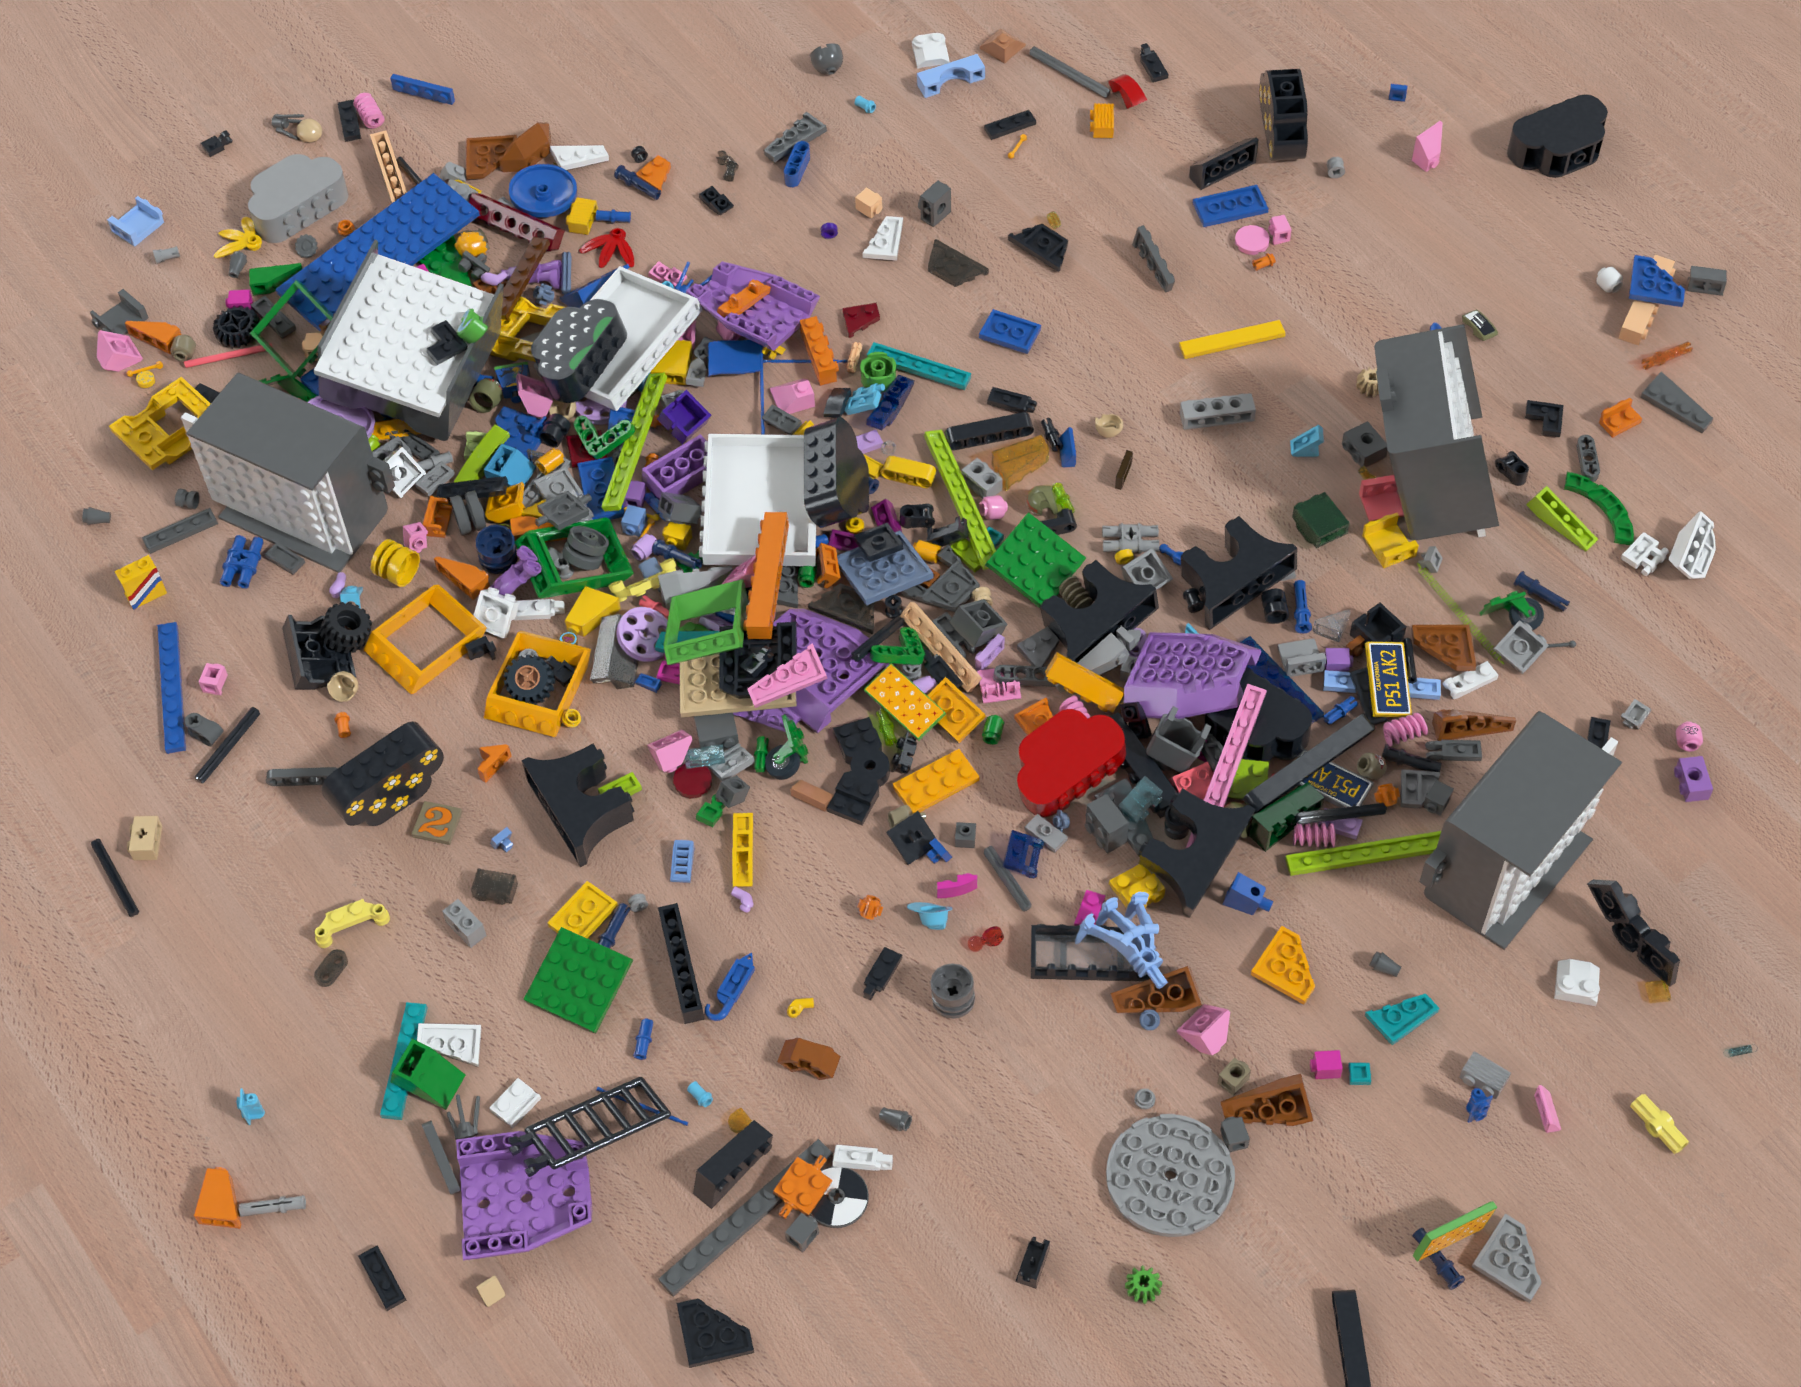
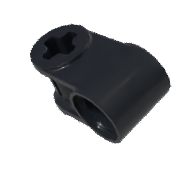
[1495,451,1529,486]
[899,503,935,529]

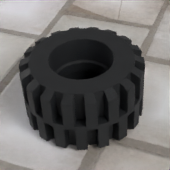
[320,602,372,653]

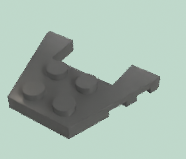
[901,545,980,612]

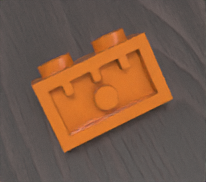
[1599,398,1642,438]

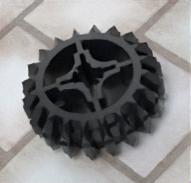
[213,305,260,349]

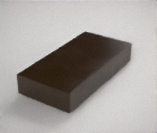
[1115,450,1133,490]

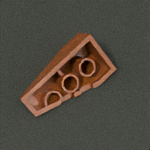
[1432,709,1516,741]
[1110,966,1202,1013]
[1221,1073,1314,1126]

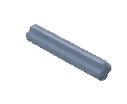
[561,252,572,295]

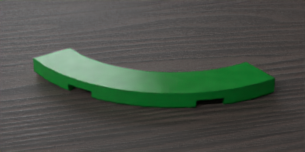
[1564,472,1634,546]

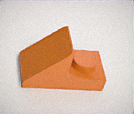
[477,744,512,783]

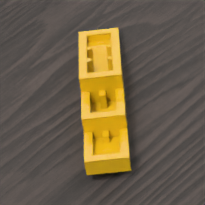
[732,813,753,887]

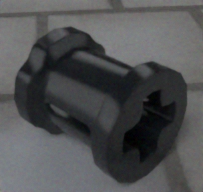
[1182,588,1204,613]
[885,595,902,619]

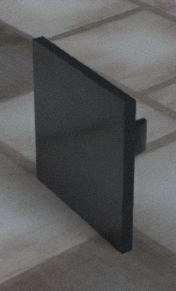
[886,811,937,865]

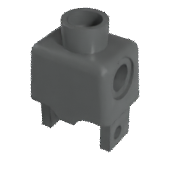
[1146,706,1211,773]

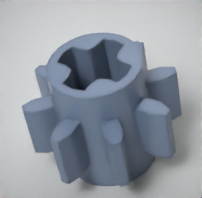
[533,283,555,306]

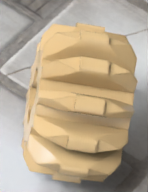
[1356,367,1379,397]

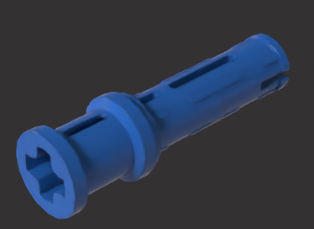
[1293,580,1312,634]

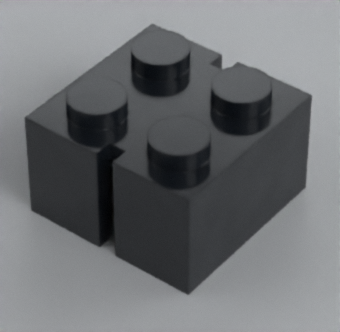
[1350,602,1407,649]

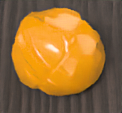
[454,232,487,258]

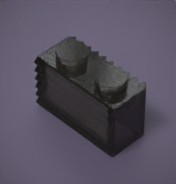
[471,868,518,905]

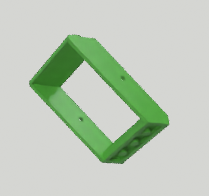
[664,579,748,665]

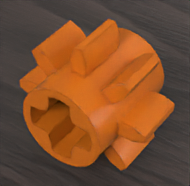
[1374,783,1400,806]
[857,895,883,920]

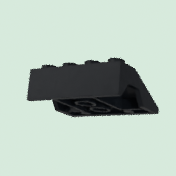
[282,615,356,690]

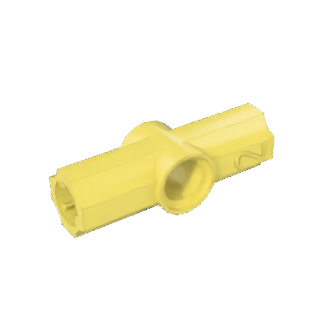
[1630,1094,1689,1154]

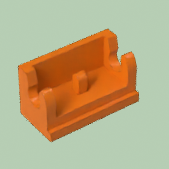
[423,496,453,538]
[816,543,840,588]

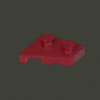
[842,302,880,338]

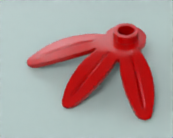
[579,228,634,268]

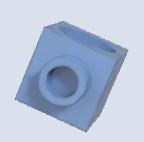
[621,505,647,537]

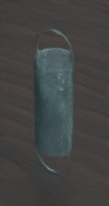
[1724,1044,1757,1057]

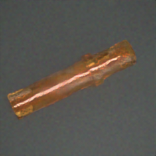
[1641,341,1693,370]

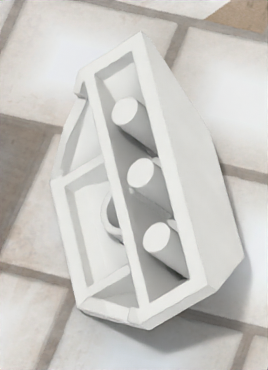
[1669,511,1716,579]

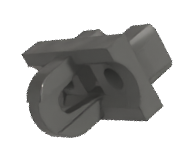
[458,251,490,281]

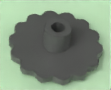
[295,234,318,258]

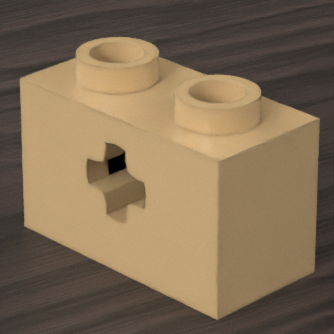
[127,816,162,860]

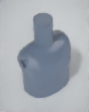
[638,557,662,592]

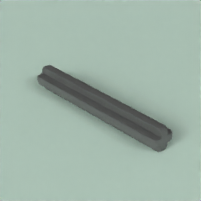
[984,846,1032,912]

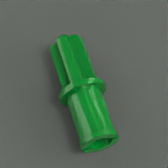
[754,736,769,773]

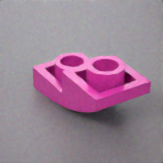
[937,873,977,898]

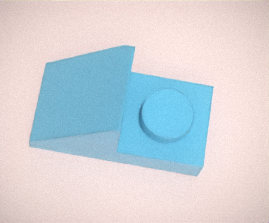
[1290,425,1324,457]

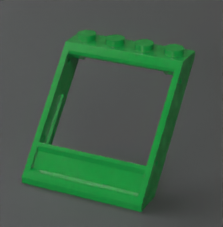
[515,517,634,599]

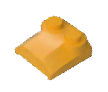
[485,482,526,523]

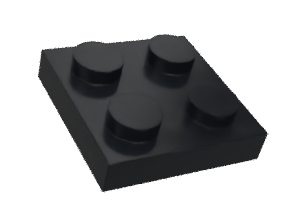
[854,523,904,562]

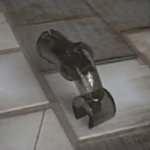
[716,150,739,182]

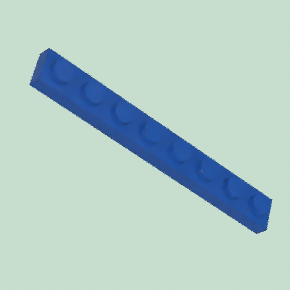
[157,622,186,754]

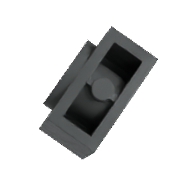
[918,180,951,227]
[1342,421,1388,469]
[658,492,702,524]

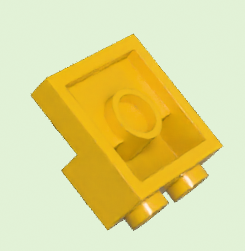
[1109,864,1165,908]

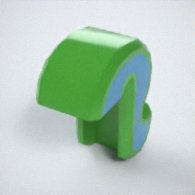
[457,308,488,344]

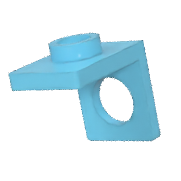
[340,586,363,609]

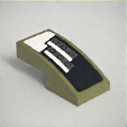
[1462,309,1498,341]

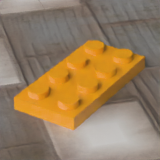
[893,749,980,814]

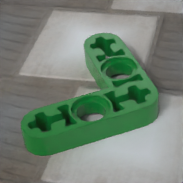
[574,415,635,459]
[870,627,925,665]

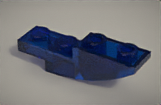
[866,375,915,431]

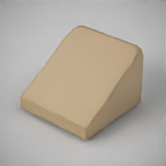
[476,1276,505,1307]

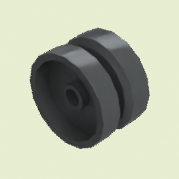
[449,490,486,536]
[562,526,609,570]

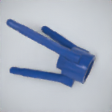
[674,262,712,294]

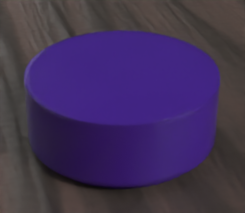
[820,223,838,239]

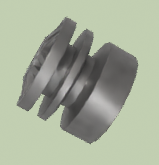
[930,963,975,1019]

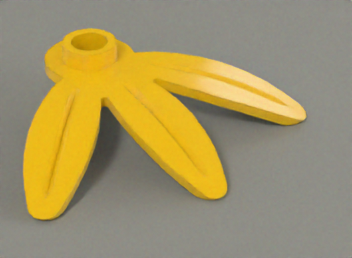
[214,217,262,258]

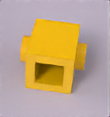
[662,521,692,551]

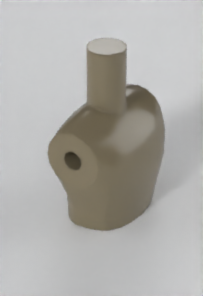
[888,805,926,828]

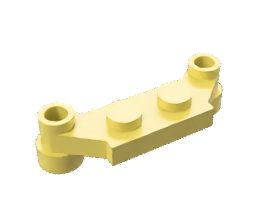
[608,558,676,602]
[315,899,390,948]

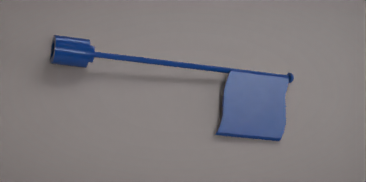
[708,340,765,435]

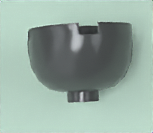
[810,43,843,75]

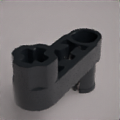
[1040,508,1077,535]

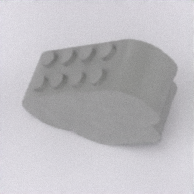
[248,154,349,243]

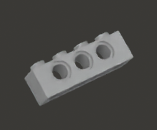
[1180,393,1256,430]

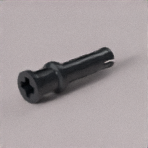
[1382,744,1442,772]

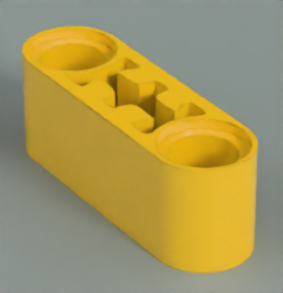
[881,456,937,488]

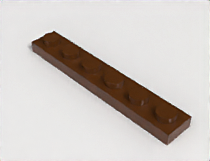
[501,237,550,320]

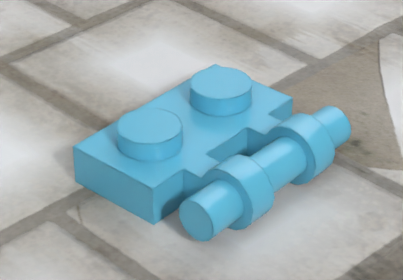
[844,383,885,415]

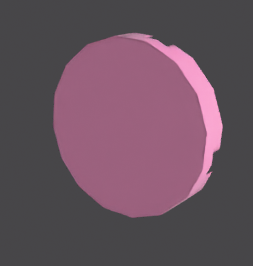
[1235,225,1270,255]

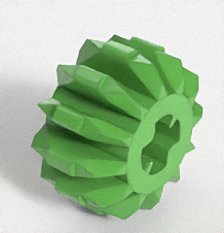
[1125,1265,1162,1305]

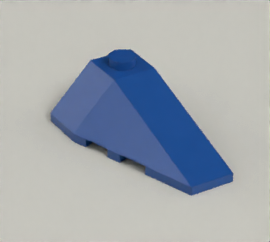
[560,264,629,308]

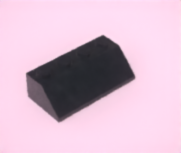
[1189,137,1259,190]

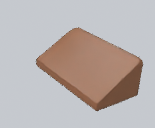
[791,780,834,811]

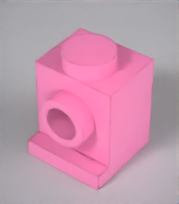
[1268,215,1292,245]
[403,522,428,553]
[199,663,228,695]

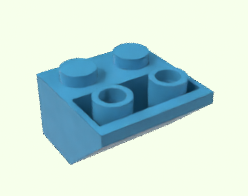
[484,444,536,487]

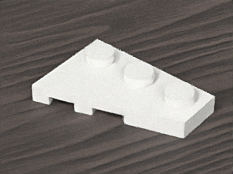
[862,216,903,261]
[417,1024,481,1067]

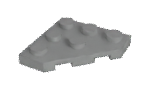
[1472,1214,1541,1303]

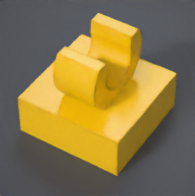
[762,346,786,360]

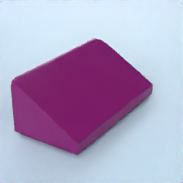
[871,498,902,532]
[828,529,859,551]

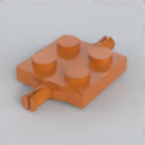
[773,1155,833,1219]

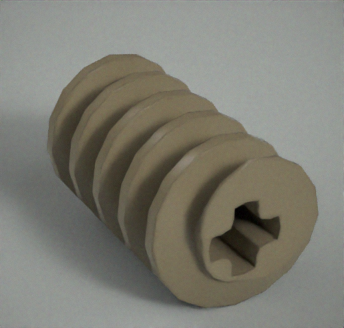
[1059,576,1093,609]

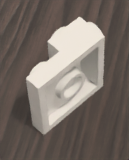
[474,587,520,638]

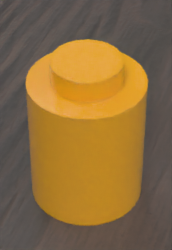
[535,448,564,475]
[913,540,941,564]

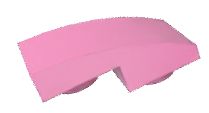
[648,261,687,288]

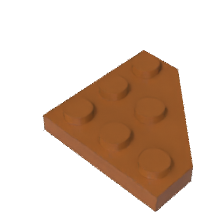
[466,135,517,180]
[1411,625,1476,671]

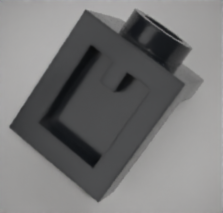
[465,636,497,660]

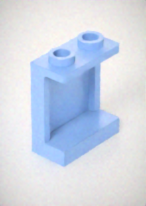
[107,196,164,247]

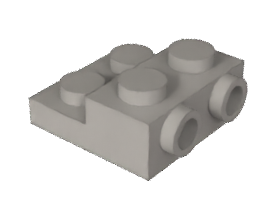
[1493,620,1549,675]

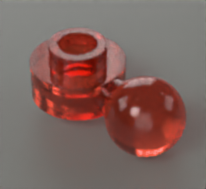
[967,926,1004,952]

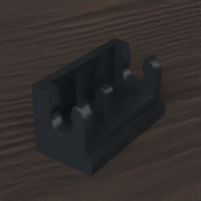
[927,516,968,547]
[1015,1237,1050,1289]

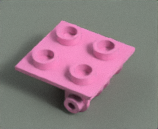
[977,668,1021,703]

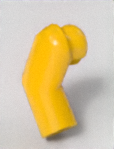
[787,998,814,1018]

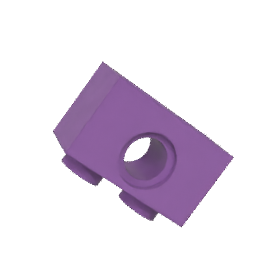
[1674,756,1713,802]

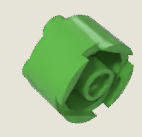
[860,352,896,393]

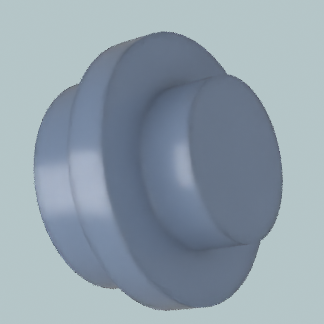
[1139,1009,1160,1030]

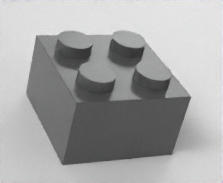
[950,599,1008,648]
[1085,794,1129,854]

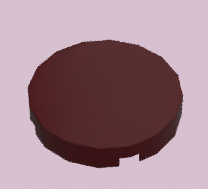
[673,762,712,799]

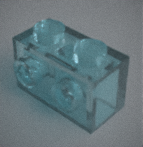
[1118,776,1163,823]

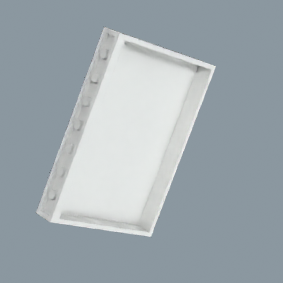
[534,266,703,411]
[699,434,816,566]

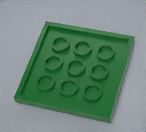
[985,512,1086,608]
[524,927,633,1034]

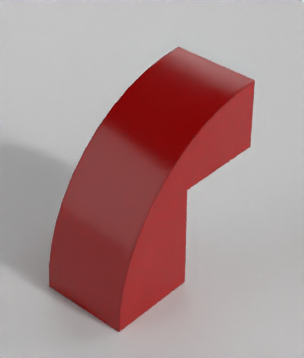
[1108,74,1147,109]

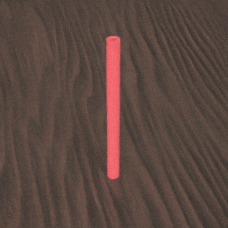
[184,343,273,368]

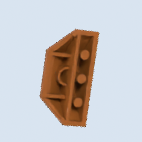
[499,122,551,172]

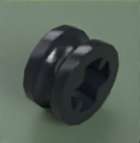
[631,146,648,163]

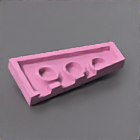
[748,643,827,708]

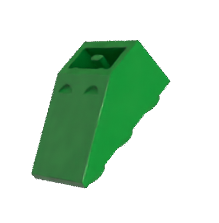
[390,1038,466,1110]

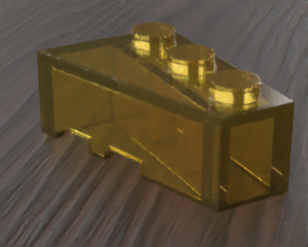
[991,435,1049,491]

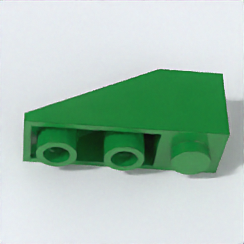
[249,263,303,296]

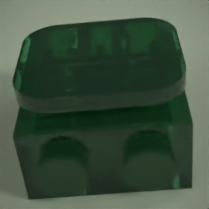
[1292,492,1350,549]

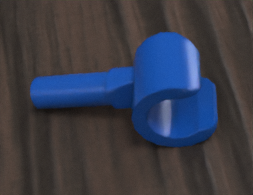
[525,416,547,435]

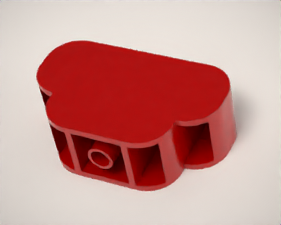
[1017,709,1126,817]

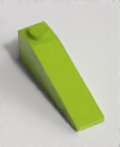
[1526,486,1598,552]

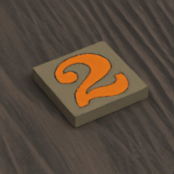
[412,801,462,845]

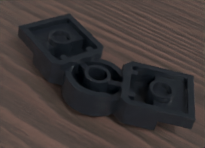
[827,717,890,826]
[1587,879,1680,987]

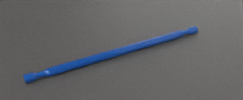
[763,360,847,363]
[597,1087,689,1126]

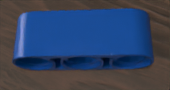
[784,141,810,188]

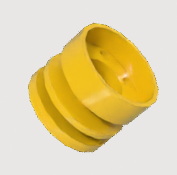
[371,539,420,587]

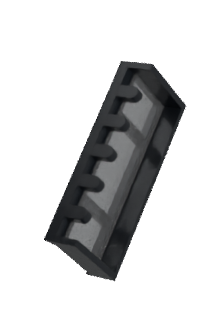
[1031,924,1151,982]

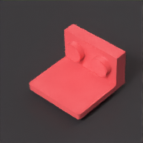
[1359,475,1404,521]
[1169,762,1213,800]

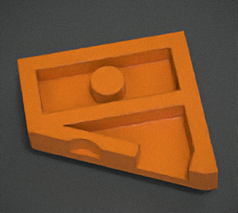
[636,155,671,191]

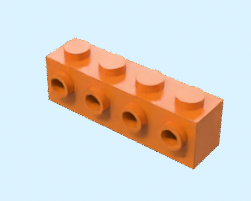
[800,316,839,386]

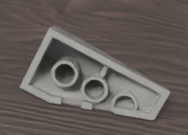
[658,566,733,610]
[1055,633,1130,693]

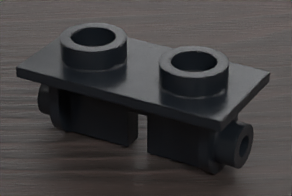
[891,731,917,774]

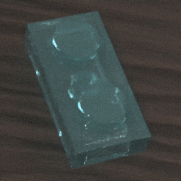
[685,744,725,769]

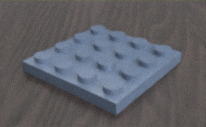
[837,531,934,605]

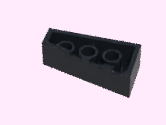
[693,1120,773,1209]

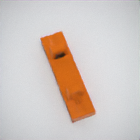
[717,279,771,318]

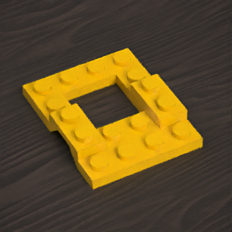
[490,297,566,362]
[109,377,211,470]

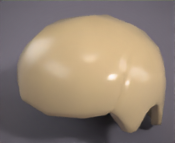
[297,118,322,143]
[549,399,576,420]
[1095,414,1123,438]
[327,671,359,702]

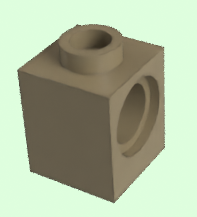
[1217,1057,1251,1096]

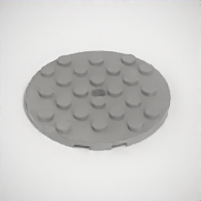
[1106,1114,1235,1237]

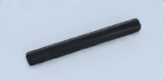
[851,616,905,662]
[195,707,260,784]
[1295,803,1387,824]
[91,839,139,917]

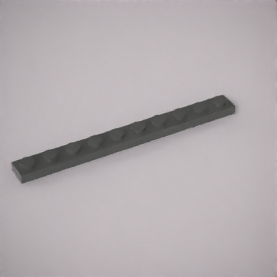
[659,1139,833,1297]

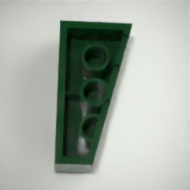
[1249,782,1325,852]

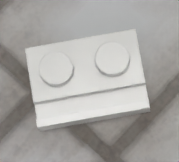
[490,1078,541,1129]

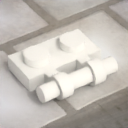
[1621,532,1669,576]

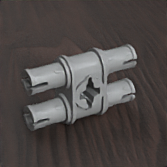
[1102,523,1159,554]

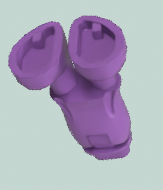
[501,260,562,289]
[490,546,542,596]

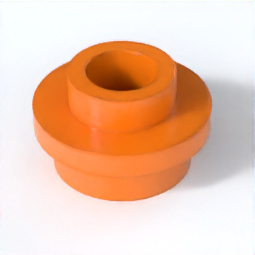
[337,220,355,236]

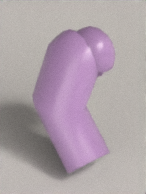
[481,271,508,286]
[329,572,346,598]
[731,887,754,913]

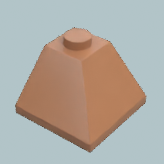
[980,29,1026,64]

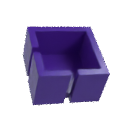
[657,390,712,445]

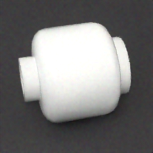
[1596,267,1623,293]

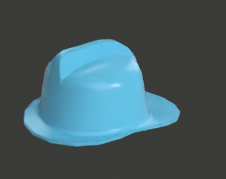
[907,902,952,930]

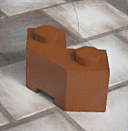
[777,1038,841,1080]

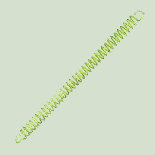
[1417,563,1504,665]

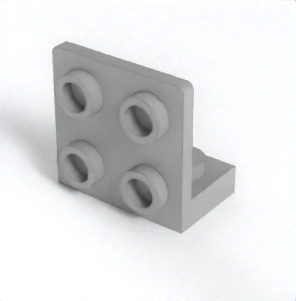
[1278,639,1326,677]

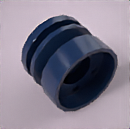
[476,525,518,574]

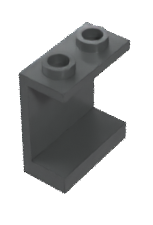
[90,289,149,335]

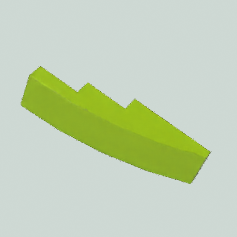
[454,424,510,482]

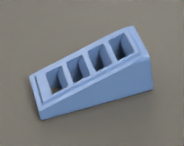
[670,840,695,883]

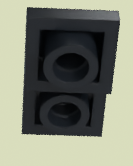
[699,185,734,216]
[823,388,852,419]
[1120,702,1152,739]

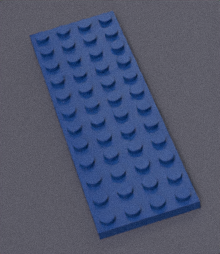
[275,173,480,331]

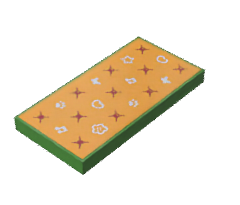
[864,663,946,741]
[1413,1201,1497,1262]

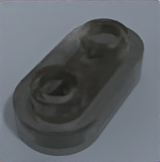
[314,949,348,987]

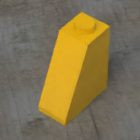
[650,340,693,385]
[565,586,621,637]

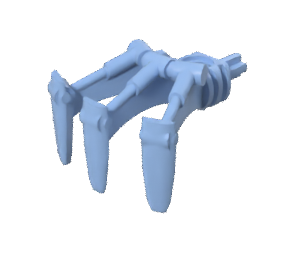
[1075,892,1168,989]

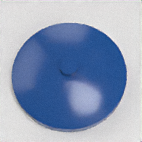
[509,164,577,217]

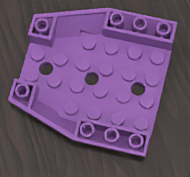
[686,261,820,351]
[773,609,897,733]
[1124,632,1261,719]
[456,1131,593,1261]

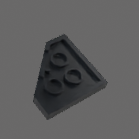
[677,1298,754,1368]

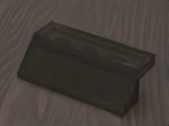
[590,614,644,690]

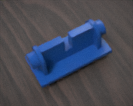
[1466,1088,1493,1123]

